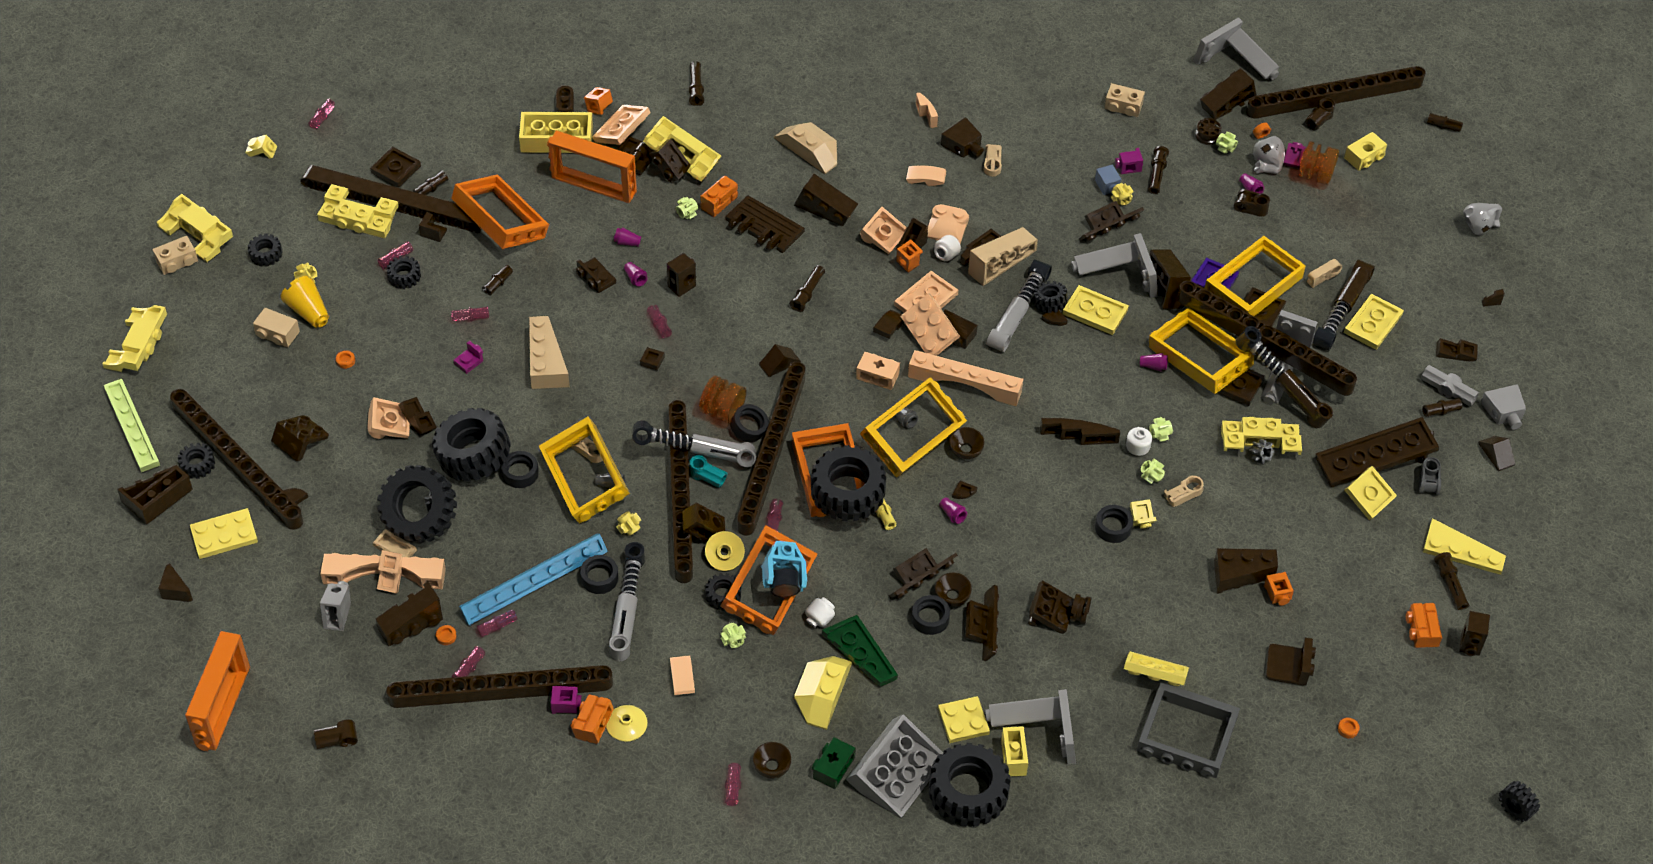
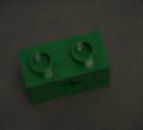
[812,737,856,789]

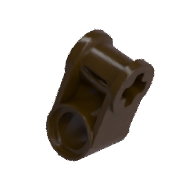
[1233,189,1270,217]

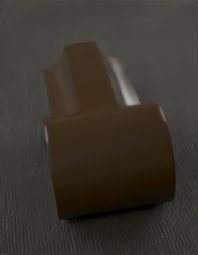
[1305,97,1335,130]
[314,719,358,749]

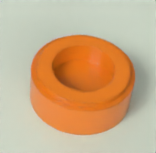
[1253,123,1271,139]
[336,351,355,369]
[436,625,457,645]
[1338,718,1360,739]

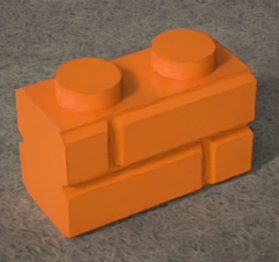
[700,176,738,217]
[1406,603,1442,648]
[571,694,614,744]

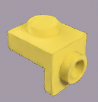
[245,135,277,159]
[1130,500,1157,529]

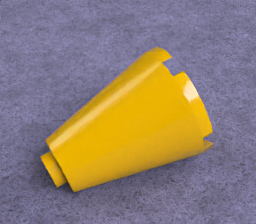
[281,276,329,327]

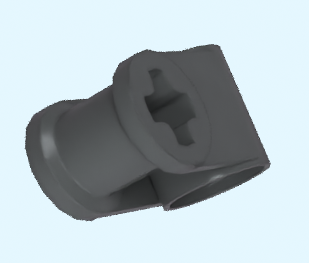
[1419,457,1441,495]

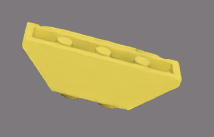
[794,656,852,730]

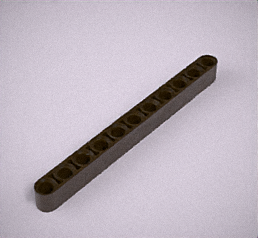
[1246,66,1426,119]
[300,165,482,233]
[1178,281,1357,396]
[737,362,806,536]
[170,389,303,530]
[669,400,693,584]
[386,665,613,708]

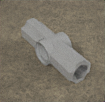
[1421,365,1479,406]

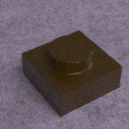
[640,347,665,371]

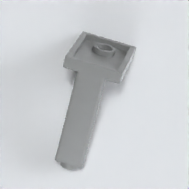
[1193,17,1279,80]
[1071,233,1157,298]
[1260,310,1318,405]
[985,689,1076,764]

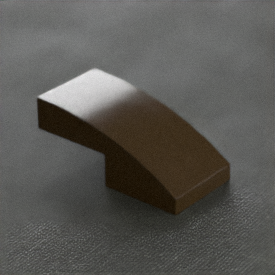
[873,309,904,339]
[1436,338,1478,361]
[398,397,437,435]

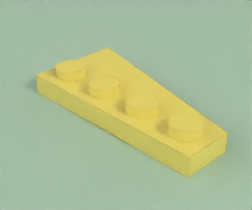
[1423,518,1506,575]

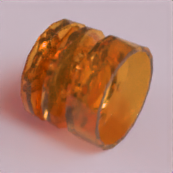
[1299,141,1340,185]
[699,375,746,424]

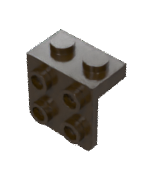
[271,415,329,461]
[1266,637,1316,686]

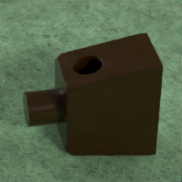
[941,117,984,158]

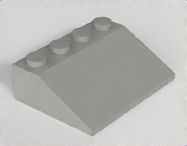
[846,714,943,818]

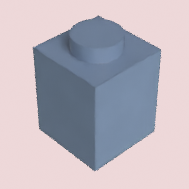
[1095,165,1122,195]

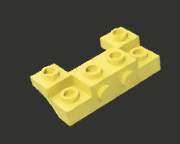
[643,116,721,182]
[317,184,398,238]
[157,194,233,262]
[102,305,167,372]
[1221,417,1302,455]

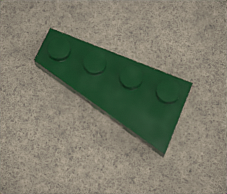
[822,615,898,687]

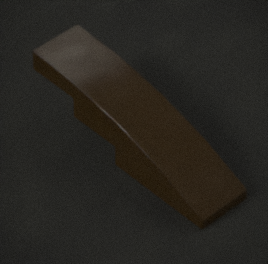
[1040,418,1120,445]

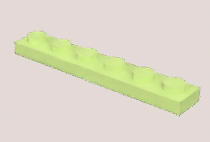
[104,379,160,472]

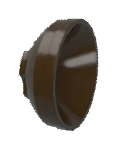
[949,427,985,459]
[935,572,972,606]
[753,742,791,778]

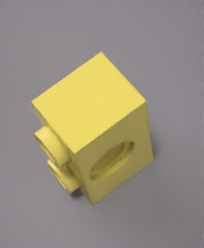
[1344,132,1387,171]
[1001,727,1028,776]

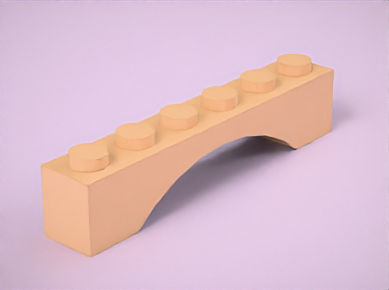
[908,350,1023,406]
[320,553,446,589]

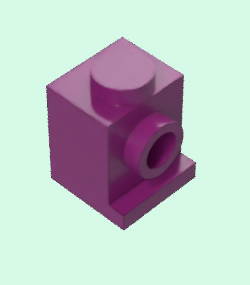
[1115,148,1143,174]
[551,686,582,714]

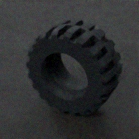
[432,408,511,481]
[811,445,886,522]
[377,465,457,543]
[929,743,1011,827]

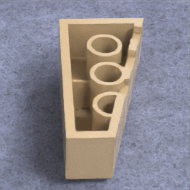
[968,227,1038,286]
[530,316,570,389]

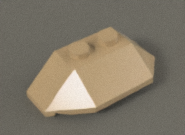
[774,122,837,174]

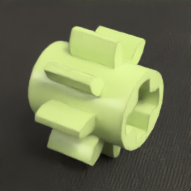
[1216,132,1238,154]
[676,197,698,219]
[1149,417,1173,442]
[1141,458,1165,484]
[721,623,746,648]

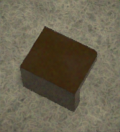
[419,212,447,242]

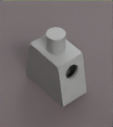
[1481,385,1526,429]
[320,581,351,631]

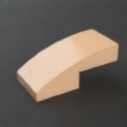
[916,93,938,128]
[906,166,946,186]
[377,550,402,593]
[670,656,695,695]

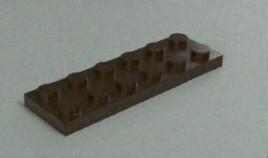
[1315,417,1439,487]

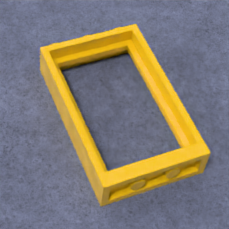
[1204,236,1306,316]
[1149,308,1254,394]
[860,377,967,477]
[539,416,630,523]

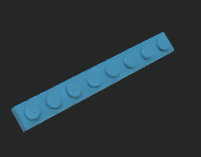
[459,533,608,625]

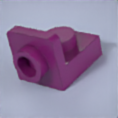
[1283,142,1306,168]
[453,341,483,374]

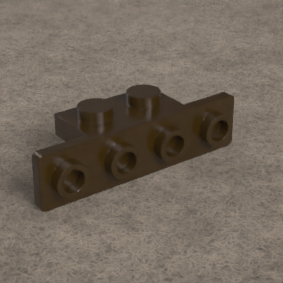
[1079,201,1144,242]
[888,548,958,599]
[965,585,999,661]

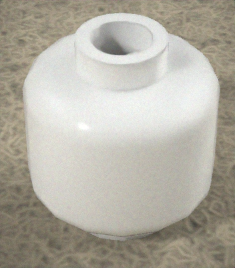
[934,235,961,262]
[1126,427,1152,456]
[805,597,835,628]

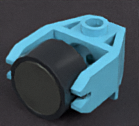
[761,540,807,597]

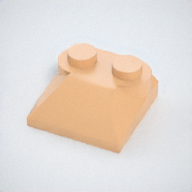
[928,204,969,244]
[860,207,907,254]
[368,397,410,439]

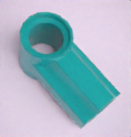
[689,455,728,488]

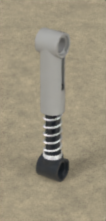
[986,259,1052,352]
[632,420,756,467]
[609,542,645,661]

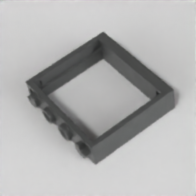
[1137,682,1240,778]

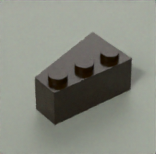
[1200,68,1257,120]
[794,174,858,226]
[1149,249,1191,309]
[117,465,193,524]
[1214,548,1278,594]
[376,581,443,647]

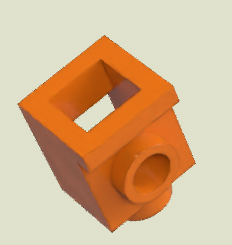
[584,87,613,115]
[896,239,923,273]
[1264,572,1294,605]

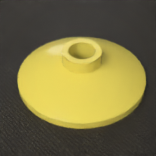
[705,531,745,571]
[606,705,647,742]

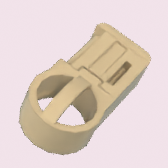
[984,144,1002,177]
[1307,259,1342,288]
[571,438,603,463]
[1164,476,1203,507]

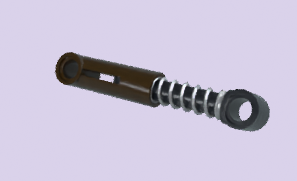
[1312,259,1375,351]
[1236,326,1333,428]

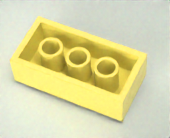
[519,112,593,153]

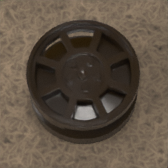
[1195,118,1222,145]
[1069,593,1092,624]

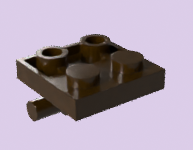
[616,136,656,175]
[1028,580,1074,634]

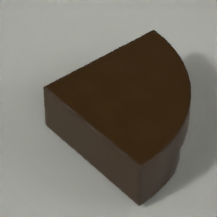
[1482,289,1505,307]
[1042,309,1068,326]
[952,481,978,499]
[283,488,308,505]

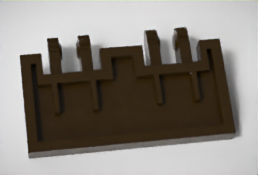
[726,195,805,253]

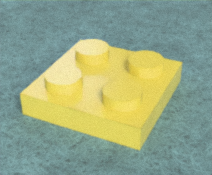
[1344,466,1397,520]
[938,696,990,743]

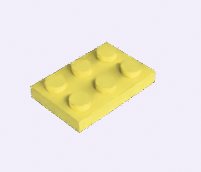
[1063,285,1129,335]
[1344,294,1404,350]
[190,508,258,559]
[1124,651,1189,686]

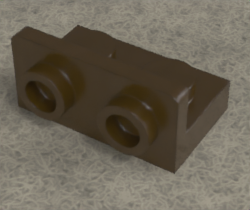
[649,139,691,182]
[576,257,616,293]

